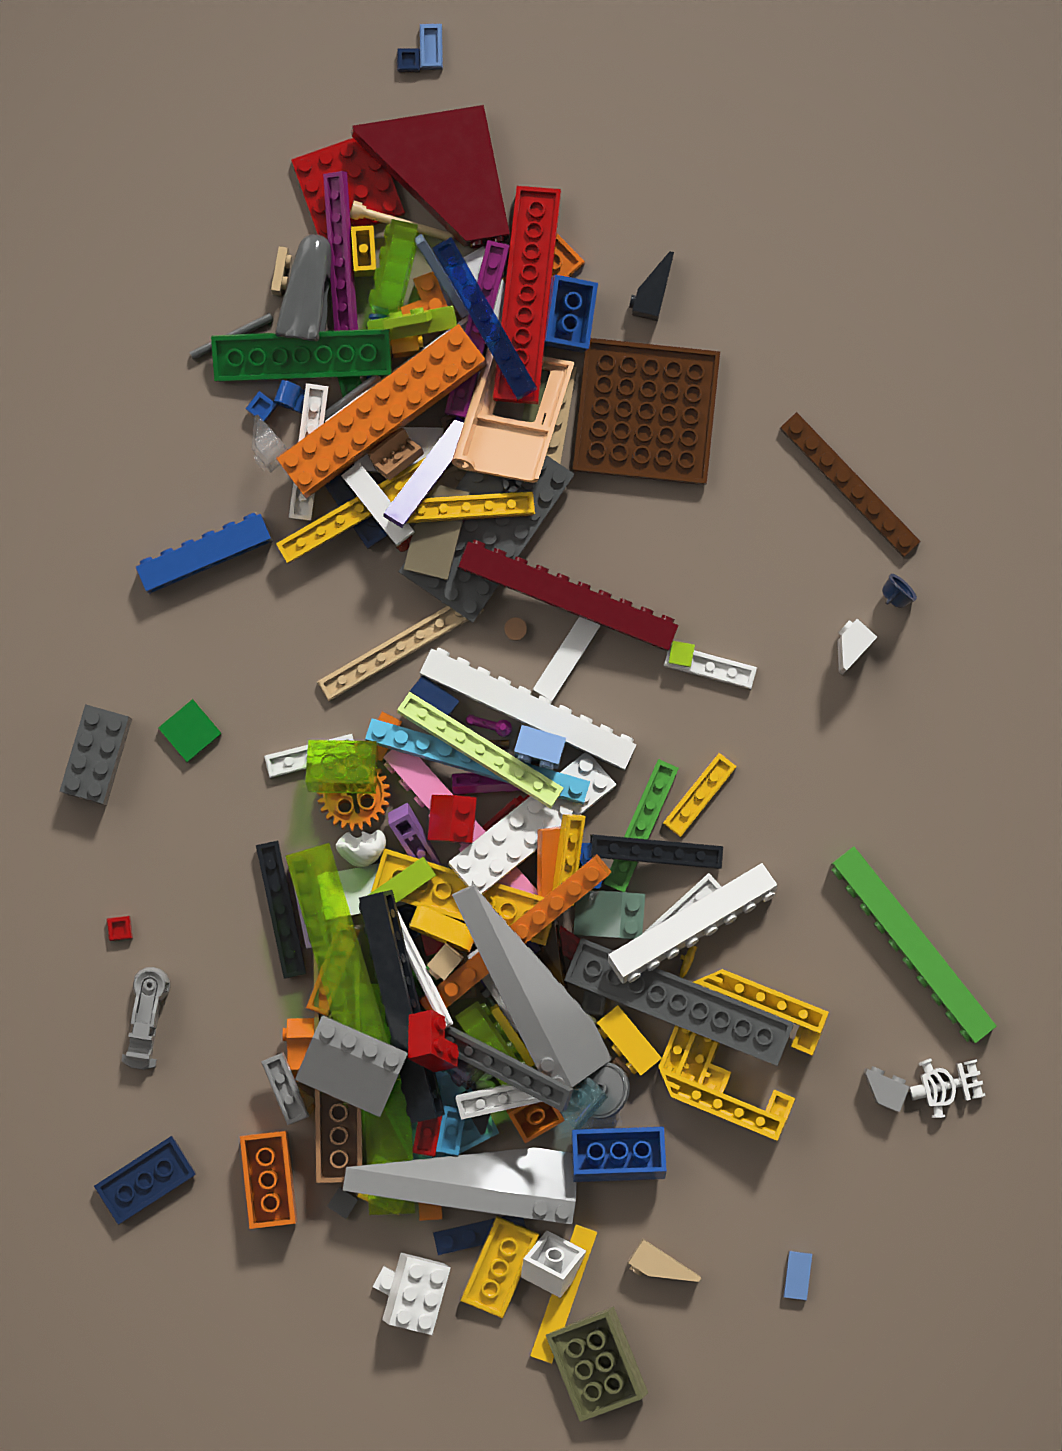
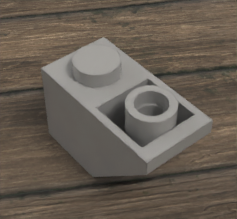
[863,1066,910,1112]

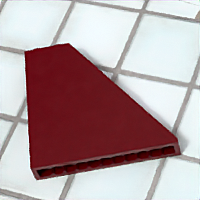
[351,105,510,248]

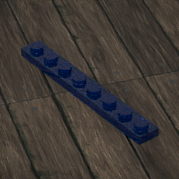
[432,237,537,400]

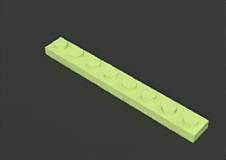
[397,692,564,809]

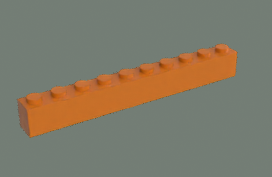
[419,854,611,1011]

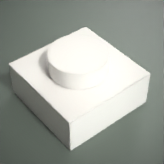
[373,1266,395,1296]

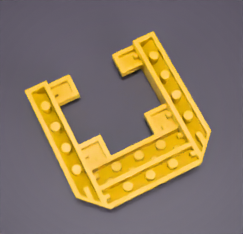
[659,969,829,1141]

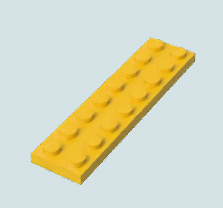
[371,848,553,946]

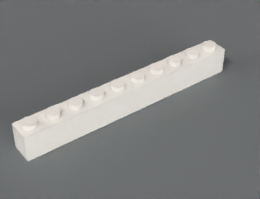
[420,648,636,771]

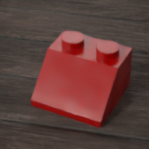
[428,795,477,844]

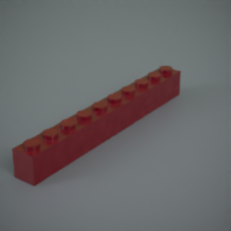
[457,539,679,651]

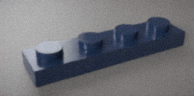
[433,1215,526,1255]

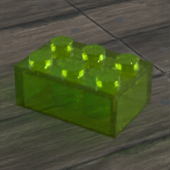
[305,740,379,794]

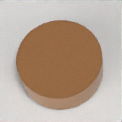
[504,617,527,641]

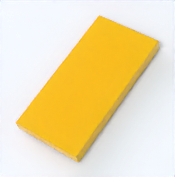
[460,1216,539,1318]

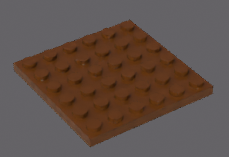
[573,338,720,485]

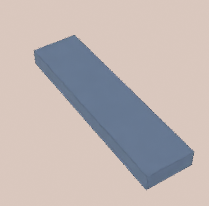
[415,234,469,318]

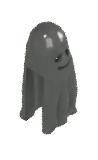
[275,234,331,342]

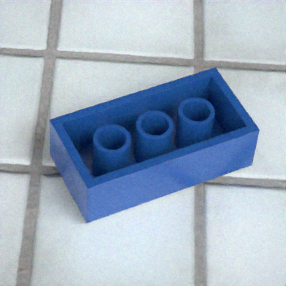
[571,1127,667,1182]

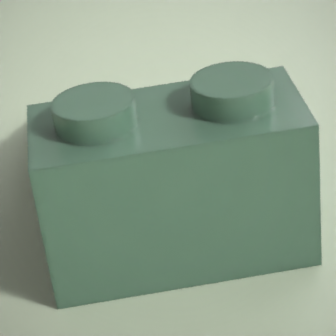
[573,890,645,940]

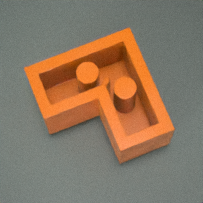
[400,271,448,314]

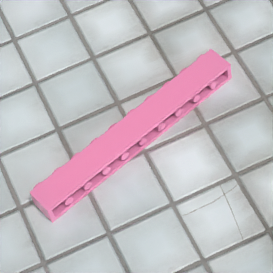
[383,750,537,895]

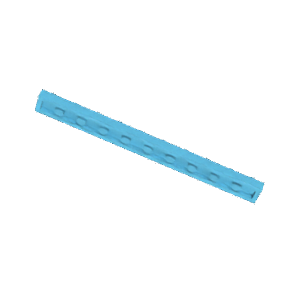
[365,718,590,805]

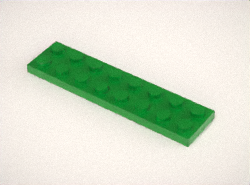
[211,329,393,381]

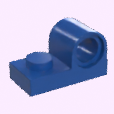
[274,380,305,414]

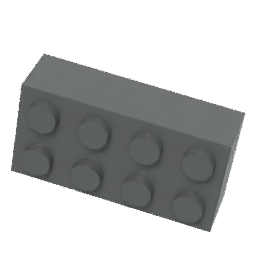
[59,704,132,806]

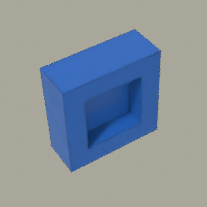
[245,391,277,423]

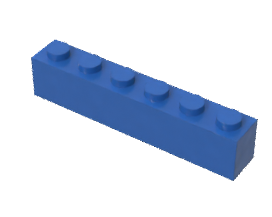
[136,513,273,594]

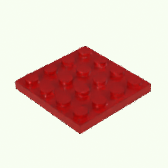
[291,138,405,240]

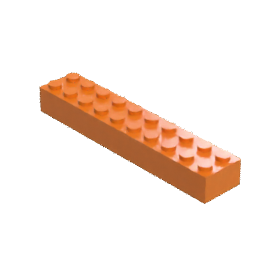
[276,324,487,499]

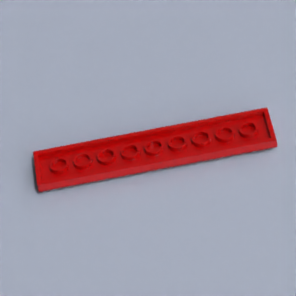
[493,186,561,404]

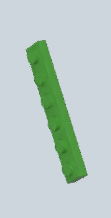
[604,759,679,892]

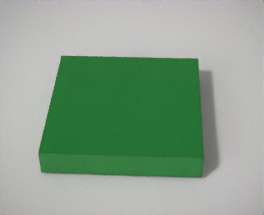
[158,699,222,763]

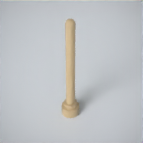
[350,200,454,242]

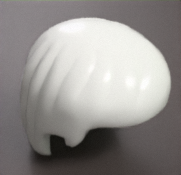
[336,830,386,868]

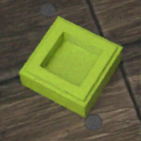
[668,641,695,667]

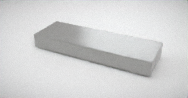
[261,1052,310,1126]

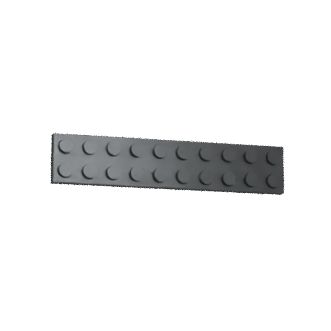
[564,938,795,1066]

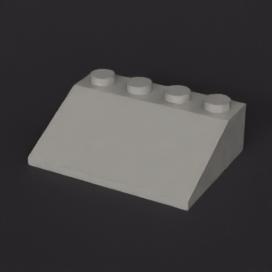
[295,1016,408,1117]

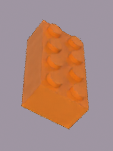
[240,1130,297,1229]

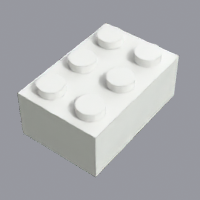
[382,1253,451,1335]

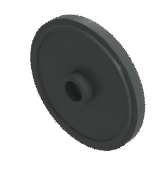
[576,1062,630,1119]

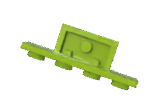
[367,306,457,340]

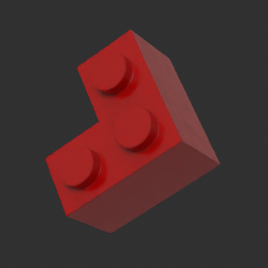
[408,1009,459,1072]

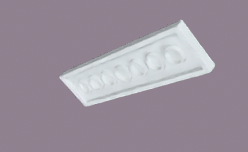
[448,752,616,895]

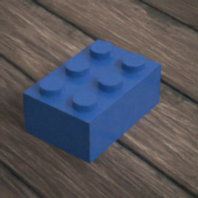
[545,275,598,353]

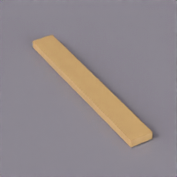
[317,606,484,701]

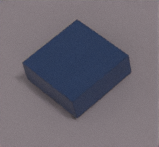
[397,48,420,72]

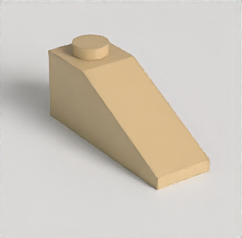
[628,1238,701,1282]

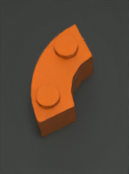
[282,1018,314,1082]

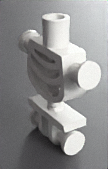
[909,1058,986,1118]

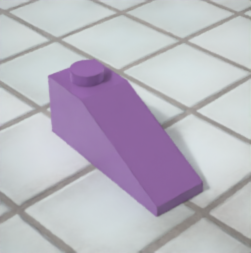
[388,803,442,866]

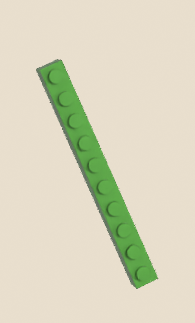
[831,846,997,1043]

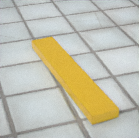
[407,492,535,523]
[530,1224,597,1364]

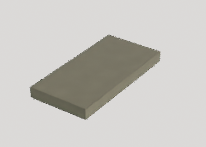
[404,484,470,581]

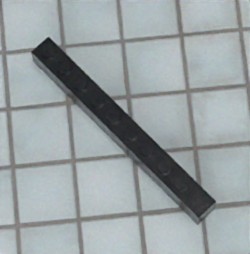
[359,890,445,1123]

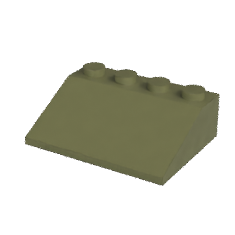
[546,1306,648,1422]

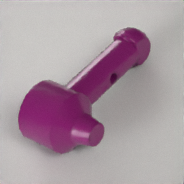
[466,715,512,737]

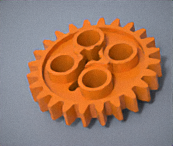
[317,757,391,831]

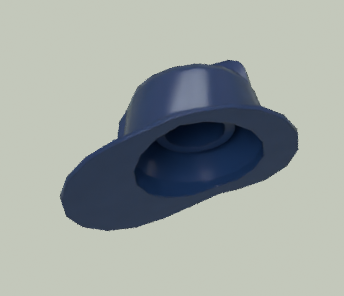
[882,574,917,608]

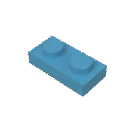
[436,1105,465,1155]

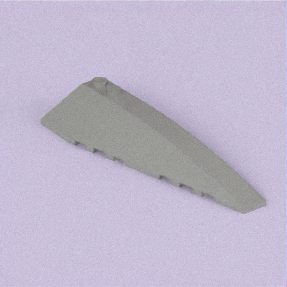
[452,885,612,1088]
[342,1147,577,1224]

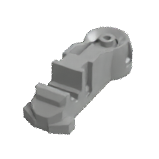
[122,967,170,1070]

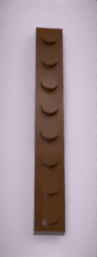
[780,412,921,558]

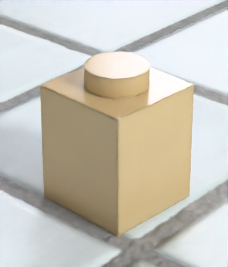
[427,942,464,980]

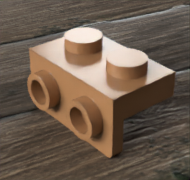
[368,427,424,481]

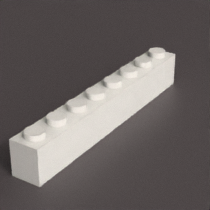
[608,863,777,984]

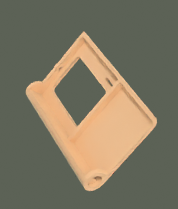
[452,341,574,483]

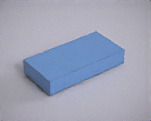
[420,24,443,70]
[783,1251,812,1300]

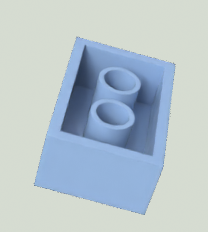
[514,725,566,770]

